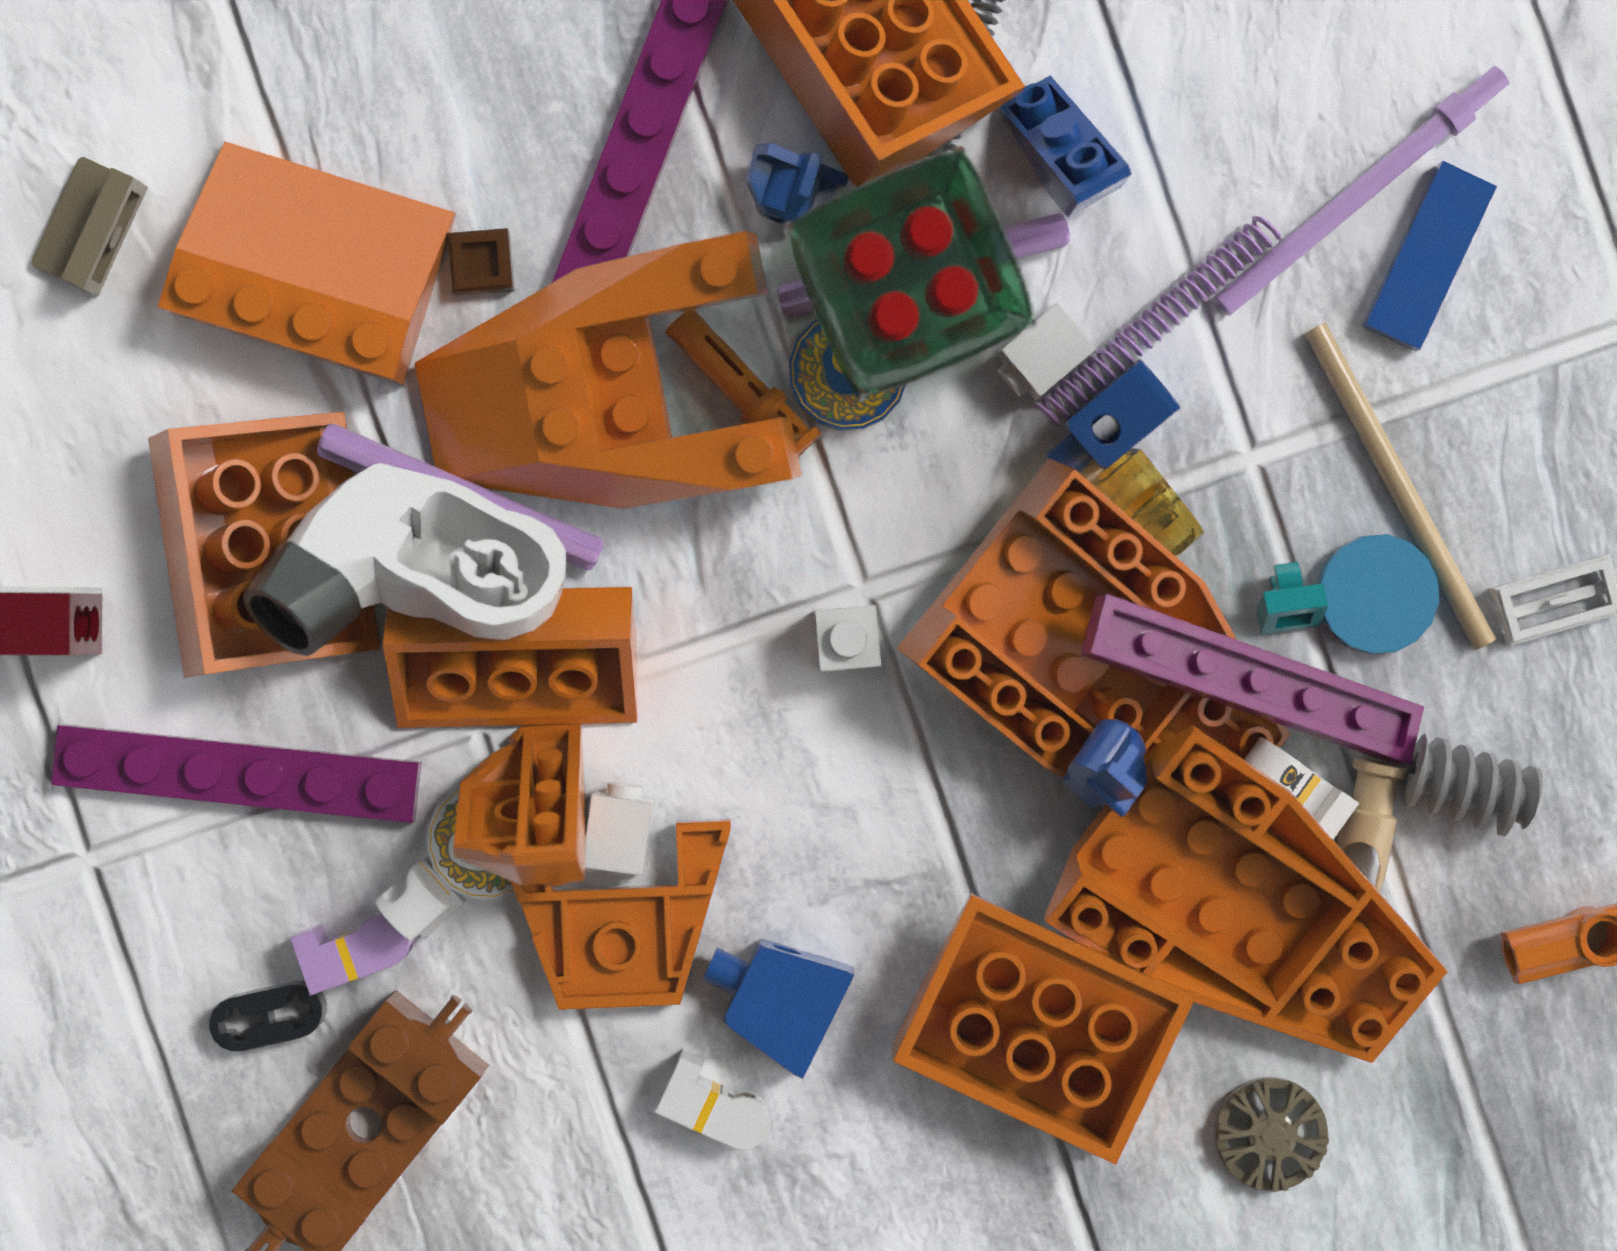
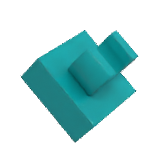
[1256,562,1328,635]

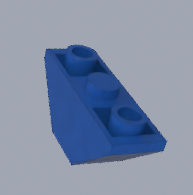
[999,75,1132,218]

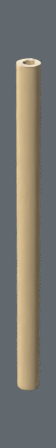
[1304,322,1496,650]

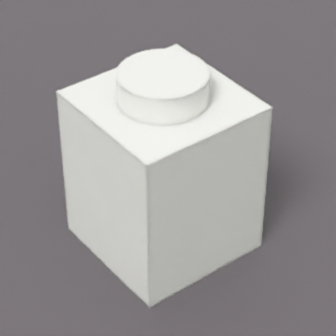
[997,302,1096,401]
[814,605,881,672]
[585,782,655,876]

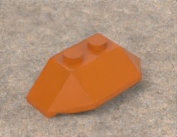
[453,724,586,887]

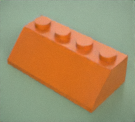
[382,587,638,728]

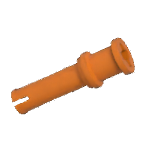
[665,309,822,458]

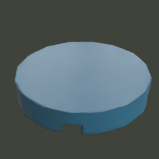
[1317,534,1439,654]

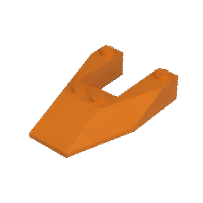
[414,231,802,509]

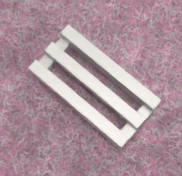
[1489,555,1617,646]

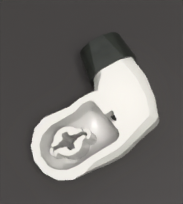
[243,463,566,656]

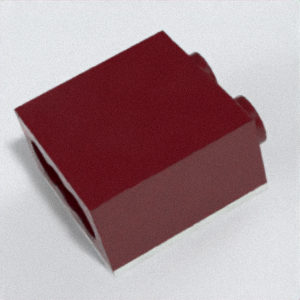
[0,586,103,656]

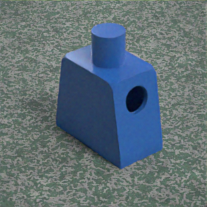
[1045,358,1181,473]
[701,939,854,1079]

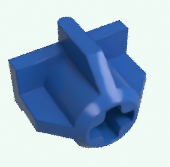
[745,142,849,228]
[1061,719,1147,817]

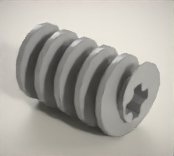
[1404,733,1543,837]

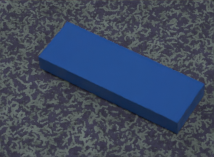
[1362,161,1497,352]

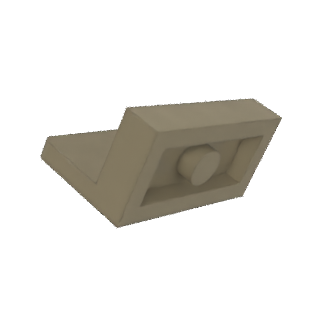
[32,157,148,296]

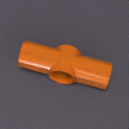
[1500,903,1617,984]

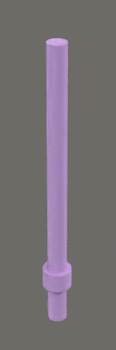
[1215,66,1509,316]

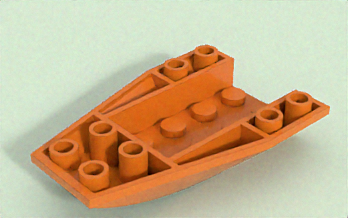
[1044,726,1448,1063]

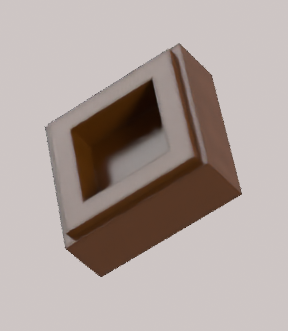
[447,228,515,296]

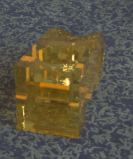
[1089,448,1204,557]

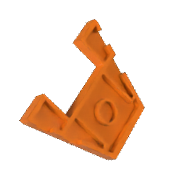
[510,819,731,1010]

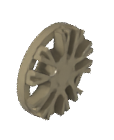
[1214,1077,1329,1192]

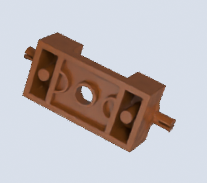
[231,990,489,1251]

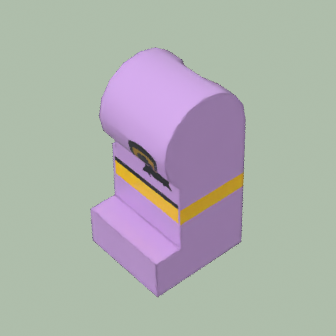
[290,911,416,996]

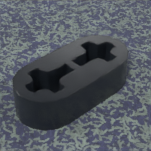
[209,981,327,1051]

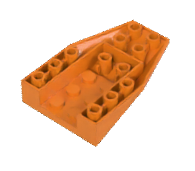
[896,458,1290,777]

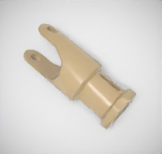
[1336,757,1408,892]

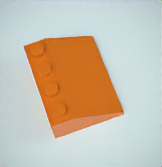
[733,0,1025,193]
[157,141,456,386]
[148,411,380,678]
[892,893,1195,1165]

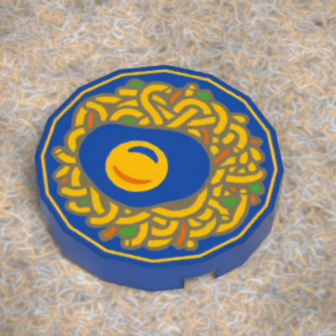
[789,310,908,431]

